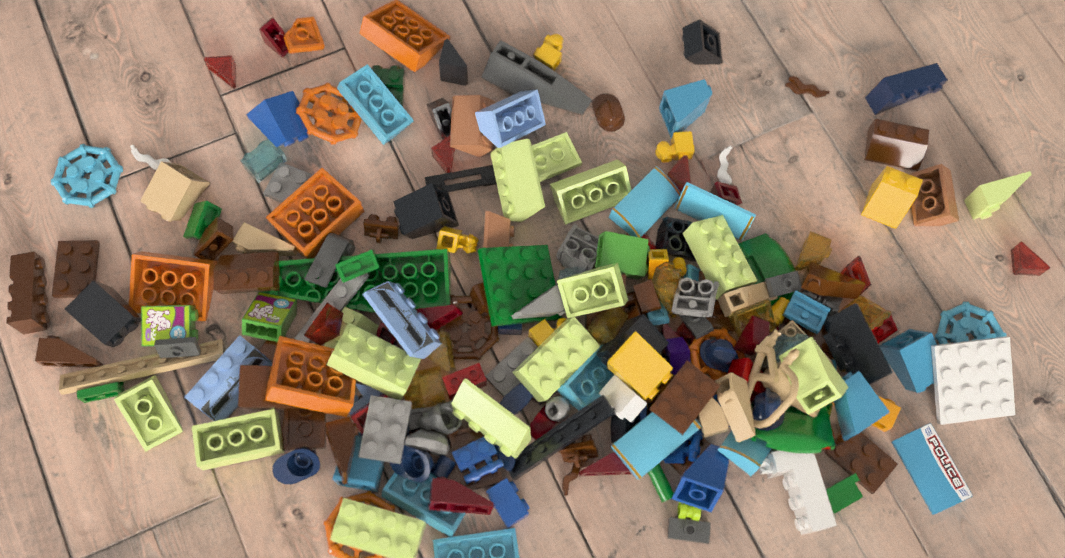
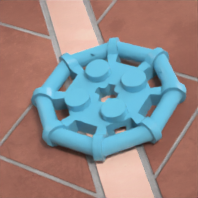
[50,144,123,208]
[934,302,1007,344]

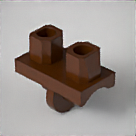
[363,214,399,244]
[559,434,599,468]

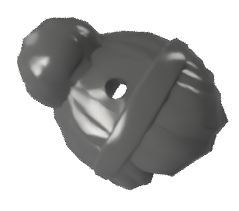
[419,401,462,434]

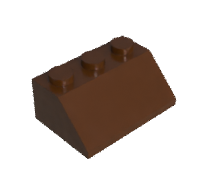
[864,118,929,171]
[214,251,280,294]

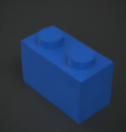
[486,478,530,529]

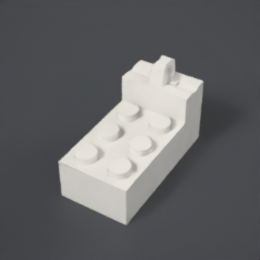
[758,450,836,535]

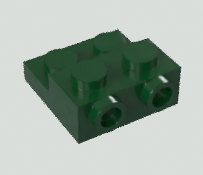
[371,65,405,107]

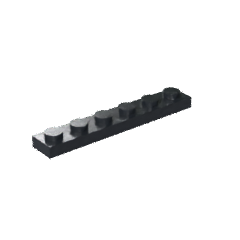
[508,395,615,480]

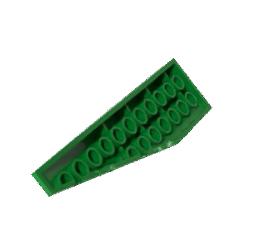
[262,249,451,313]

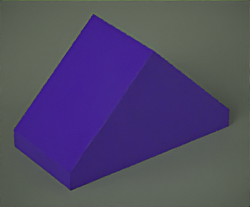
[664,337,690,375]

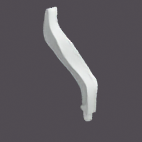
[130,145,171,170]
[717,146,732,185]

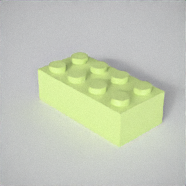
[683,215,757,300]
[512,317,600,402]
[327,323,421,400]
[192,409,285,470]
[330,498,426,558]

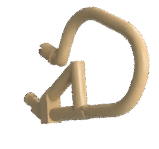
[747,329,800,428]

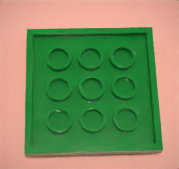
[477,245,562,327]

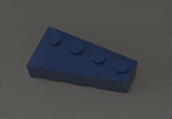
[865,63,948,115]

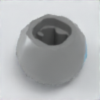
[545,396,571,422]

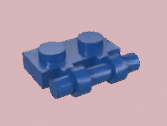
[663,423,703,463]
[452,437,504,484]

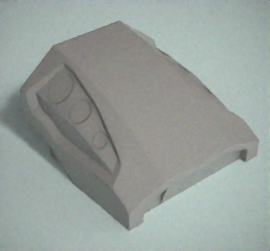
[556,224,599,274]
[672,278,719,317]
[405,428,451,456]

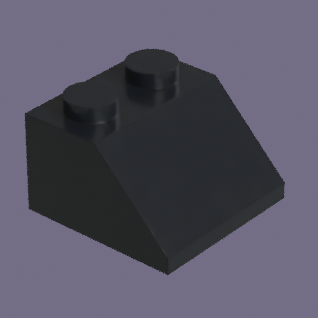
[682,19,723,65]

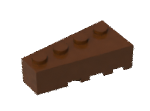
[6,251,49,335]

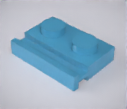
[782,290,830,334]

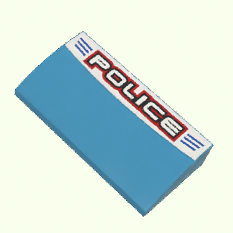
[891,423,973,515]

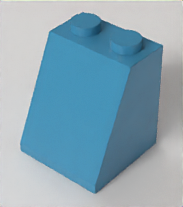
[659,79,712,139]
[879,329,937,393]
[834,371,889,441]
[332,432,385,492]

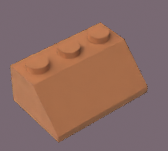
[450,95,495,157]
[909,164,959,226]
[483,211,515,248]

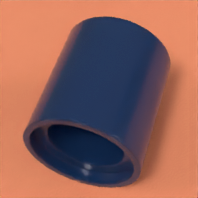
[430,455,456,479]

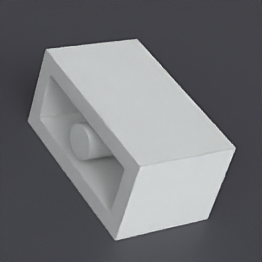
[599,375,647,422]

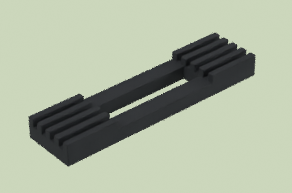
[425,165,497,192]

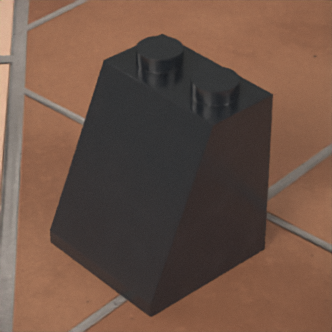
[393,183,459,239]
[65,280,141,348]
[596,314,669,375]

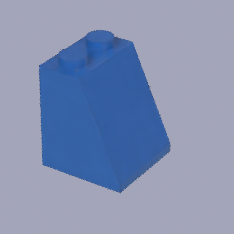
[246,91,309,147]
[672,444,729,512]

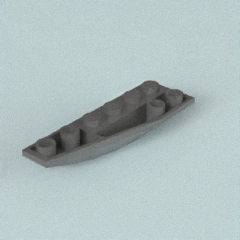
[482,40,592,115]

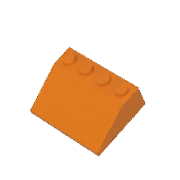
[360,0,451,72]
[266,168,365,259]
[129,251,217,321]
[265,336,356,417]

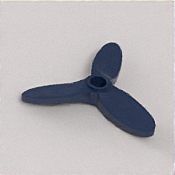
[452,383,533,471]

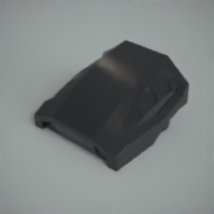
[655,216,696,262]

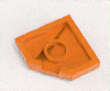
[284,17,325,54]

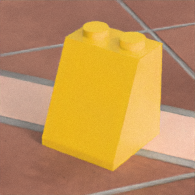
[861,166,923,229]
[608,331,673,401]

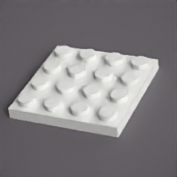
[931,336,1015,425]

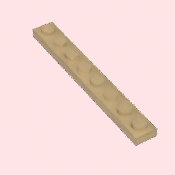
[59,339,225,395]

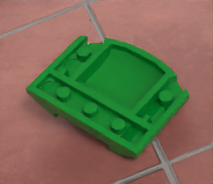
[738,233,799,316]
[751,403,835,454]

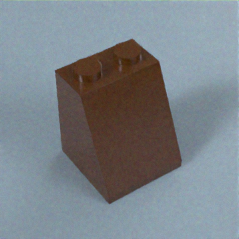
[238,365,299,410]

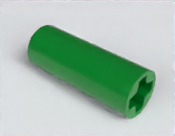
[648,463,674,503]

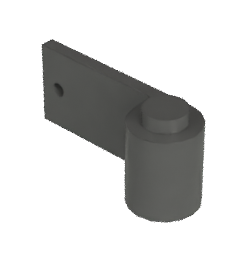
[304,233,355,288]

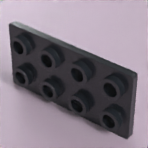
[823,303,893,385]

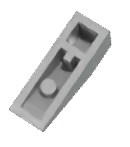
[511,284,566,319]

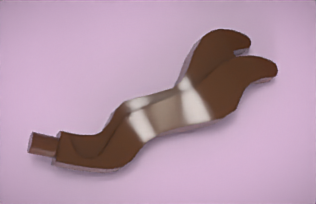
[785,76,830,98]
[562,458,594,495]

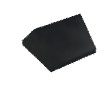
[439,39,468,86]

